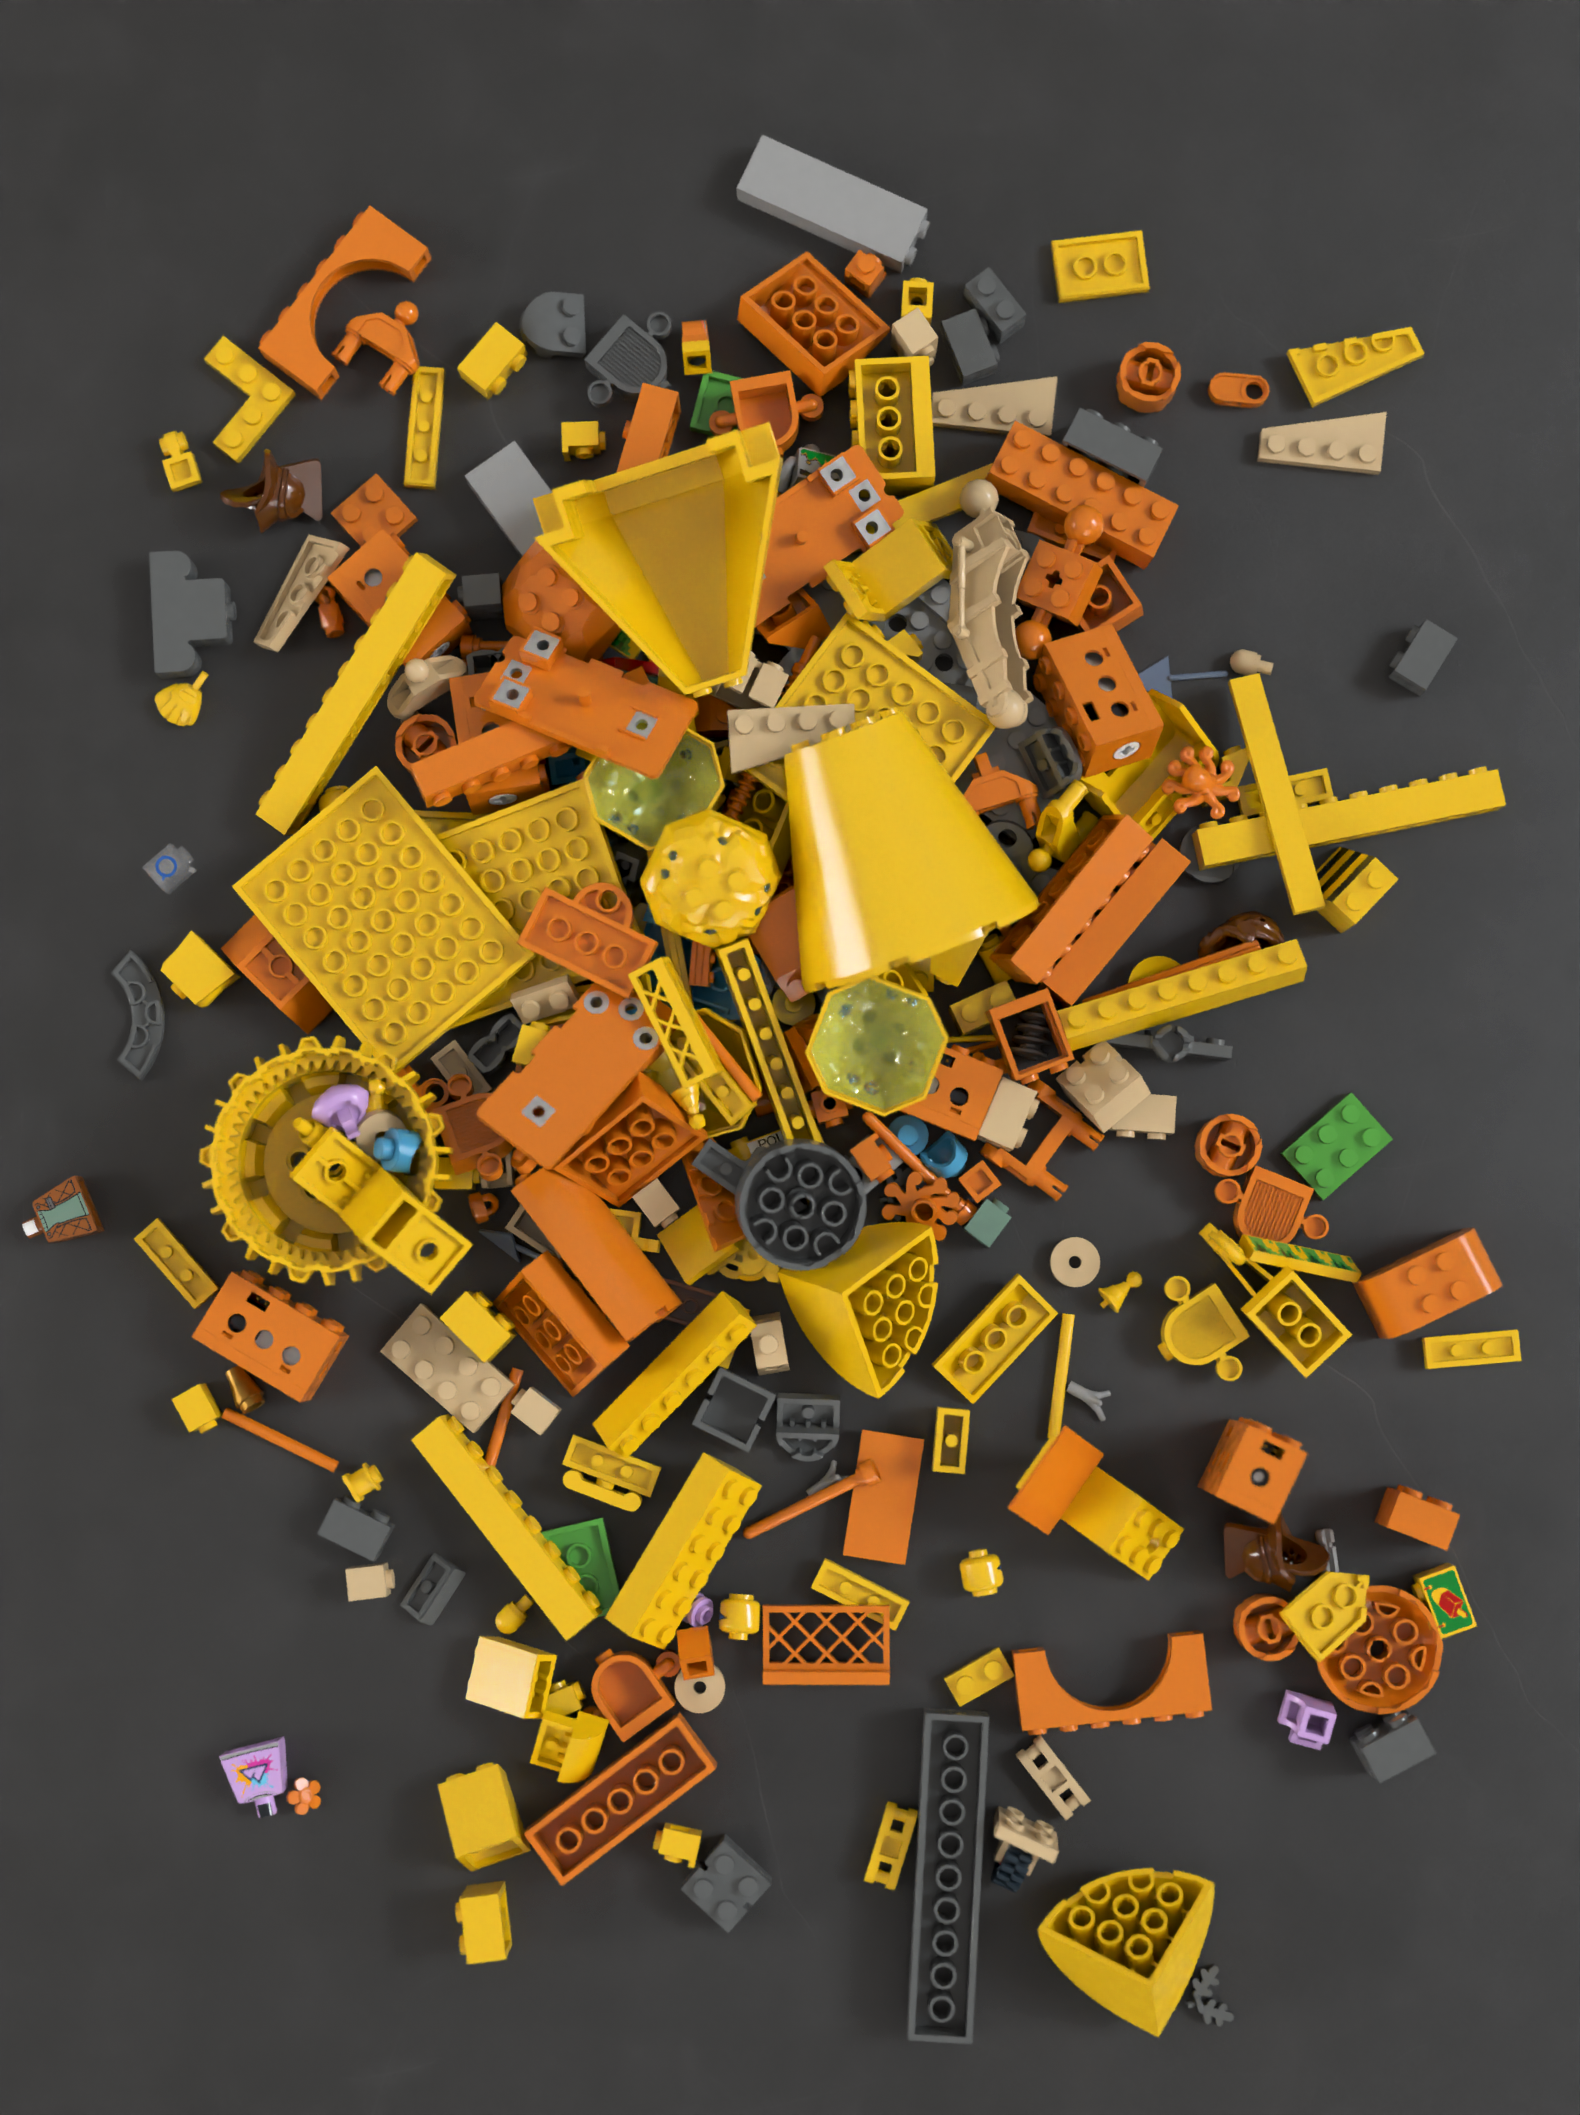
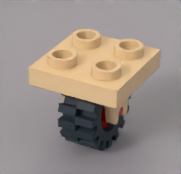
[991,1806,1059,1893]

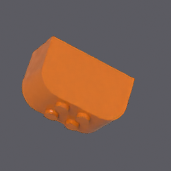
[1352,1227,1503,1339]

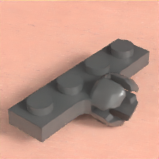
[1107,1025,1233,1063]
[691,1138,807,1212]

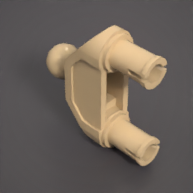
[387,655,468,723]

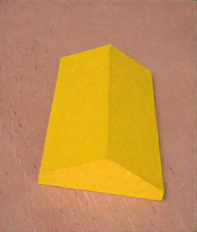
[931,1273,1058,1404]

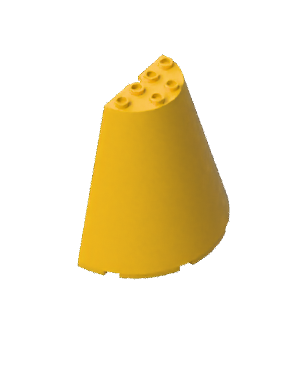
[784,706,1040,992]

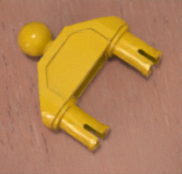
[1028,779,1099,873]

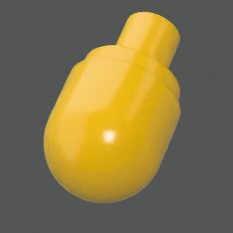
[293,1117,328,1149]
[495,1594,534,1634]

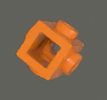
[807,1086,853,1128]

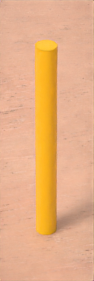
[1047,1313,1075,1438]

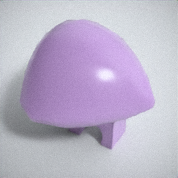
[311,1084,368,1140]

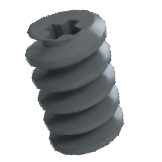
[1010,992,1063,1061]

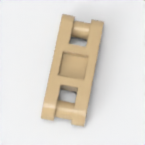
[1015,1735,1091,1820]

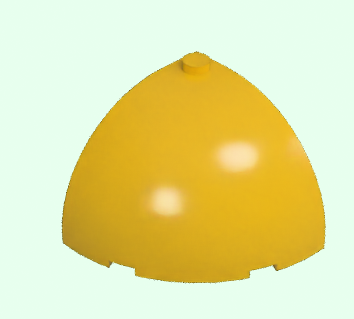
[777,1222,938,1399]
[1037,1868,1214,2038]

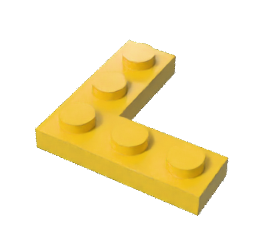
[204,336,296,464]

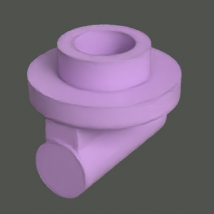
[682,1592,713,1627]

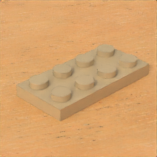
[380,1303,516,1433]

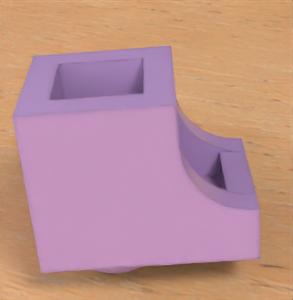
[1277,1689,1337,1750]

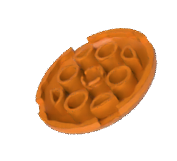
[1316,1585,1443,1714]

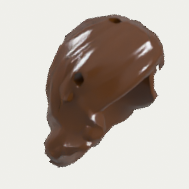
[1197,911,1285,958]

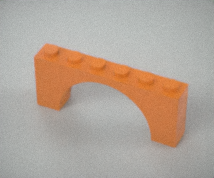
[258,206,432,400]
[1011,1630,1212,1735]

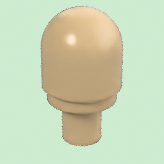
[1230,649,1274,676]

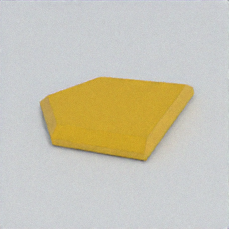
[1279,1571,1370,1663]

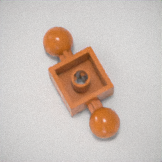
[1015,505,1104,660]

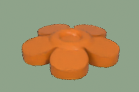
[287,1777,321,1815]

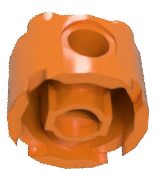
[1116,342,1181,413]
[395,714,458,774]
[1194,1114,1263,1178]
[1233,1593,1298,1661]

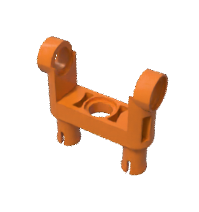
[979,1079,1105,1202]

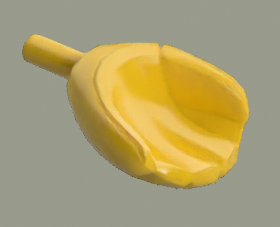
[154,671,208,726]

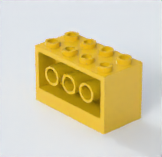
[848,356,935,498]

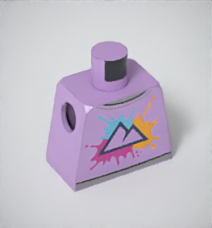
[219,1736,288,1818]

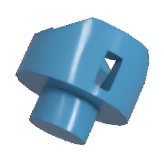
[888,1115,929,1156]
[373,1128,422,1174]
[920,1131,968,1179]

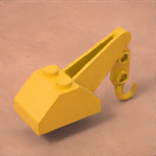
[1199,1222,1352,1378]

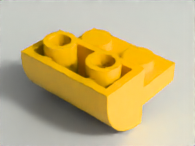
[530,1710,609,1783]

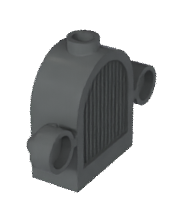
[584,311,672,408]

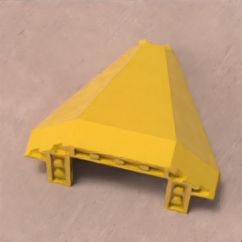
[533,422,783,698]

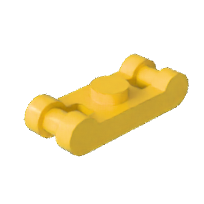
[563,1469,643,1512]
[864,1801,918,1891]

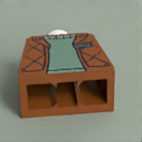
[22,1175,105,1243]

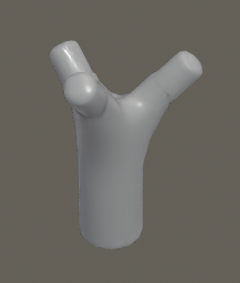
[1066,1380,1111,1422]
[806,1460,848,1496]

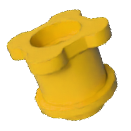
[342,1462,383,1503]

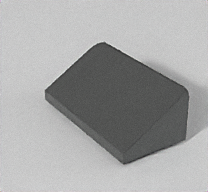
[400,1552,466,1626]

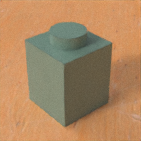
[963,1198,1012,1248]

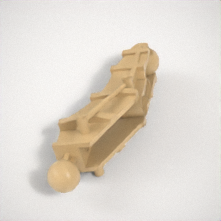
[947,479,1034,729]

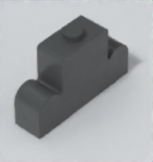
[149,551,237,680]

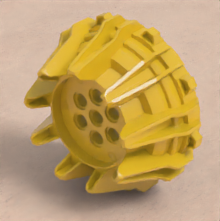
[199,1036,454,1286]

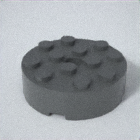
[735,1138,867,1270]

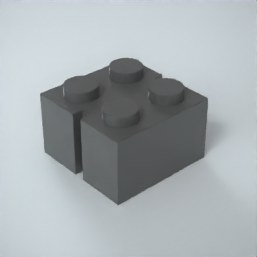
[692,1367,777,1453]
[1349,1710,1436,1784]
[681,1834,772,1933]

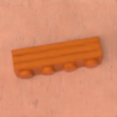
[688,929,717,987]

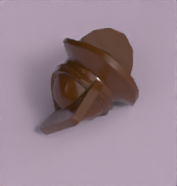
[220,448,322,534]
[1224,1510,1330,1593]

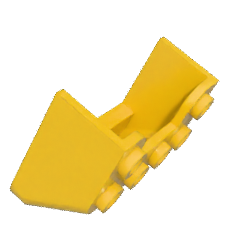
[1079,688,1219,841]

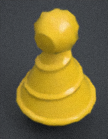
[365,1078,388,1114]
[671,1083,705,1130]
[1098,1272,1142,1313]

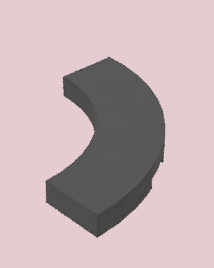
[110,950,165,1080]

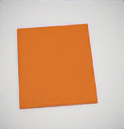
[1007,1425,1105,1535]

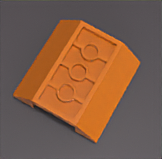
[221,915,334,1035]

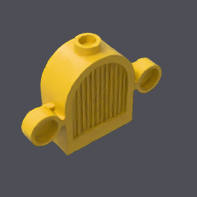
[1157,1276,1250,1381]

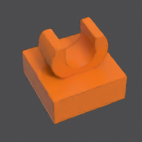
[957,1160,1002,1204]

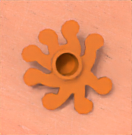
[1162,746,1240,820]
[882,1171,960,1241]

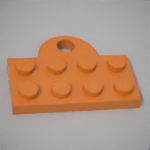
[517,883,659,1000]

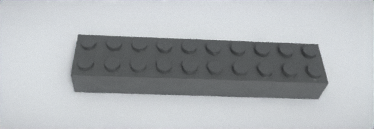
[906,1707,989,2044]

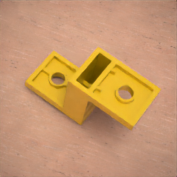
[823,518,953,622]
[289,1126,473,1294]
[1016,1434,1184,1581]

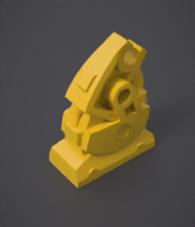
[707,1238,781,1284]

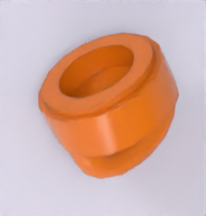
[468,1192,499,1224]

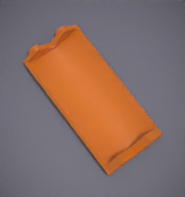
[510,1168,683,1342]

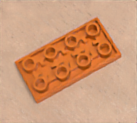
[843,1429,924,1565]

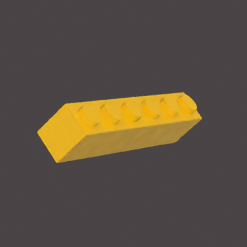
[592,1291,757,1459]

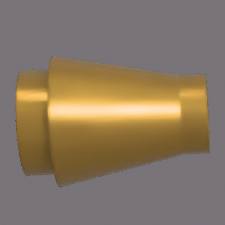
[225,1365,265,1414]

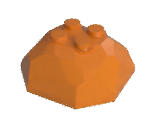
[502,540,622,663]

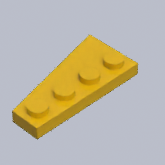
[1286,327,1425,407]

